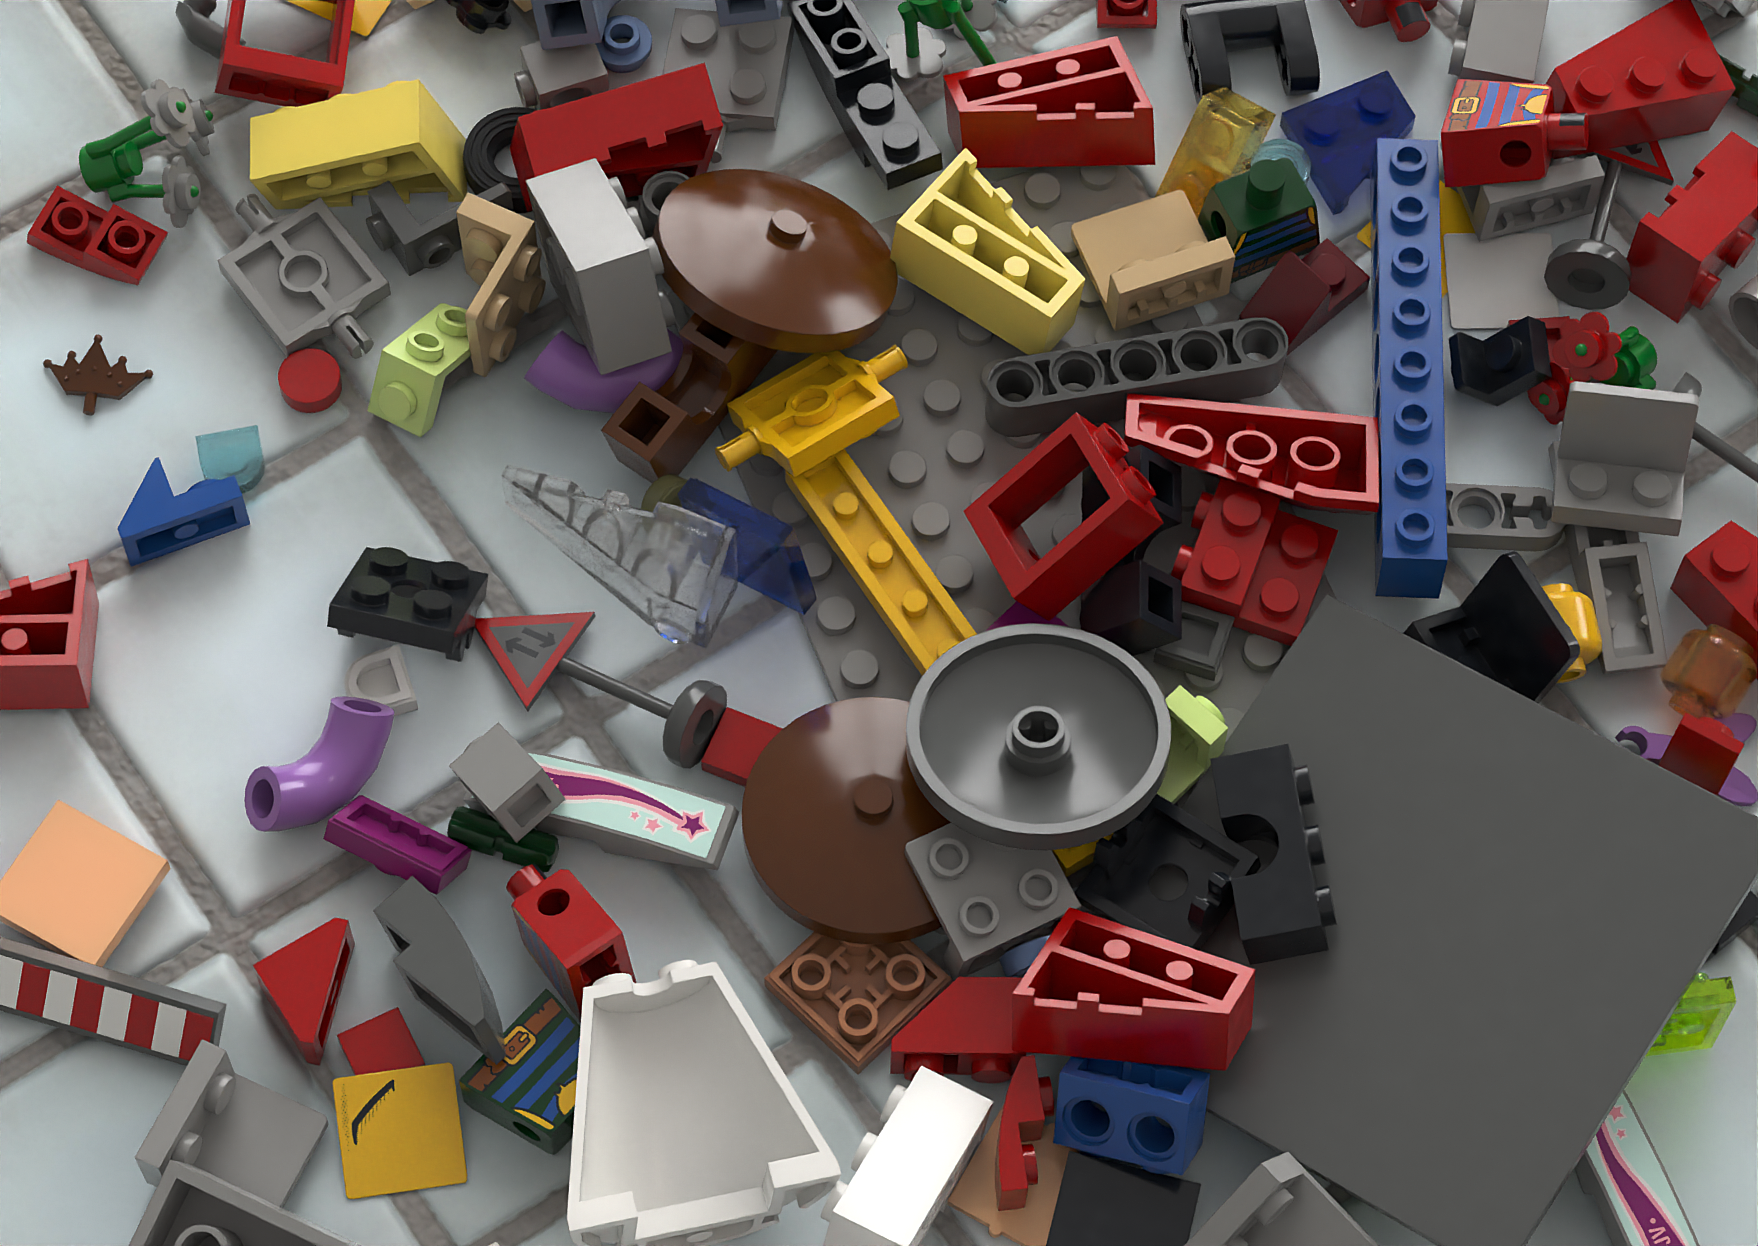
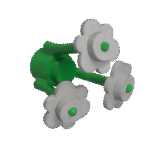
[884,0,1026,82]
[79,79,215,228]

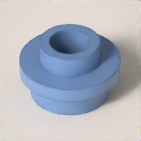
[595,15,652,73]

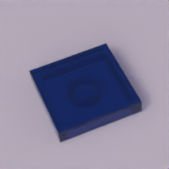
[678,477,817,615]

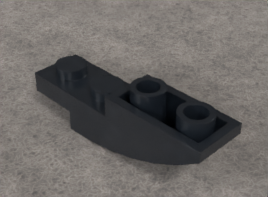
[787,0,943,190]

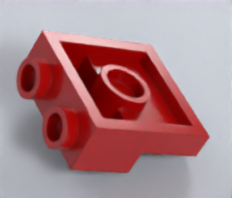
[1171,478,1339,646]

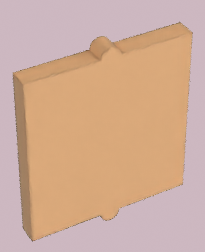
[947,1105,1101,1246]

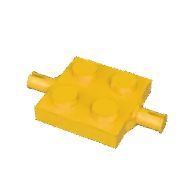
[715,344,908,478]

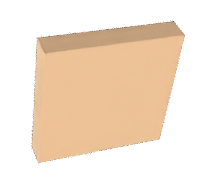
[0,800,171,967]

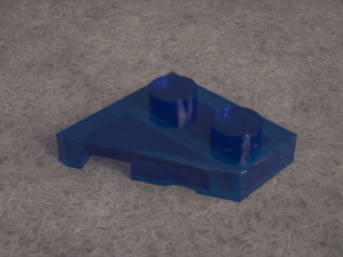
[1279,70,1416,215]

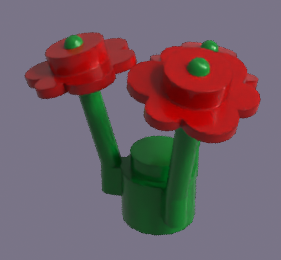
[1527,312,1657,425]

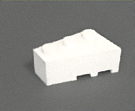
[821,1066,994,1246]

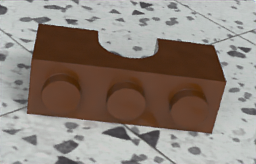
[601,313,778,483]

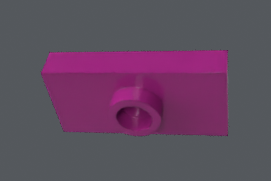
[323,795,472,895]

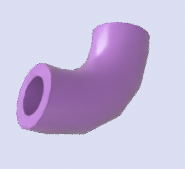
[524,329,683,413]
[244,696,394,832]

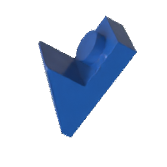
[117,457,250,567]

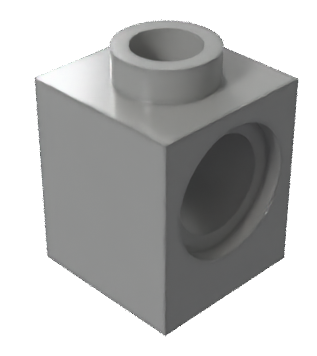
[514,41,609,110]
[449,722,566,843]

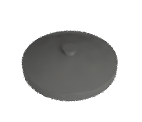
[906,623,1171,850]

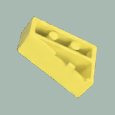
[250,79,467,210]
[890,148,1085,355]

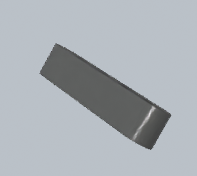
[985,318,1288,437]

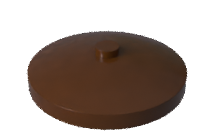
[652,169,898,353]
[742,697,951,944]

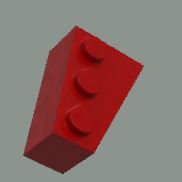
[510,62,723,211]
[1626,131,1758,324]
[0,559,99,710]
[1012,907,1256,1071]

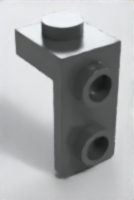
[366,180,514,276]

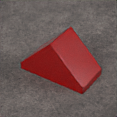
[253,917,355,1066]

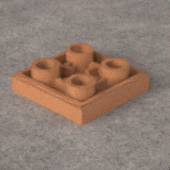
[764,932,952,1074]

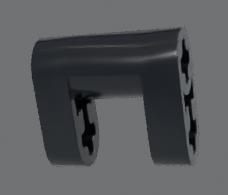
[1180,0,1320,107]

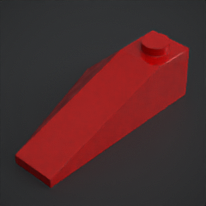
[1124,393,1379,515]

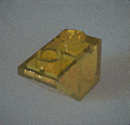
[1155,87,1276,219]

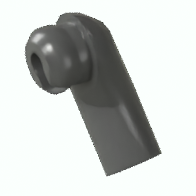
[175,0,246,59]

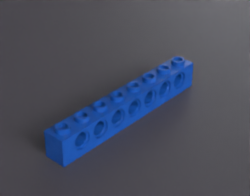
[1370,138,1448,599]

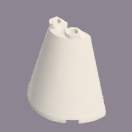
[567,960,841,1246]

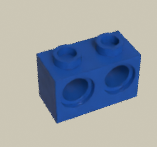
[1053,1056,1210,1175]

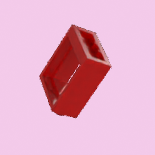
[214,0,355,107]
[963,412,1164,621]

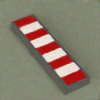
[0,937,227,1066]

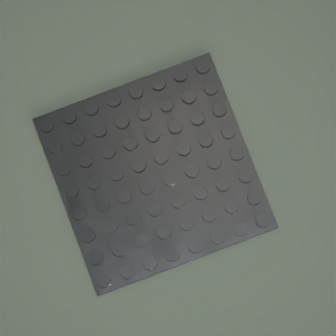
[1150,594,1758,1246]

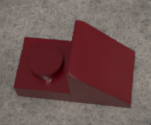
[1238,238,1370,356]

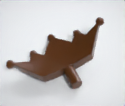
[43,334,154,415]

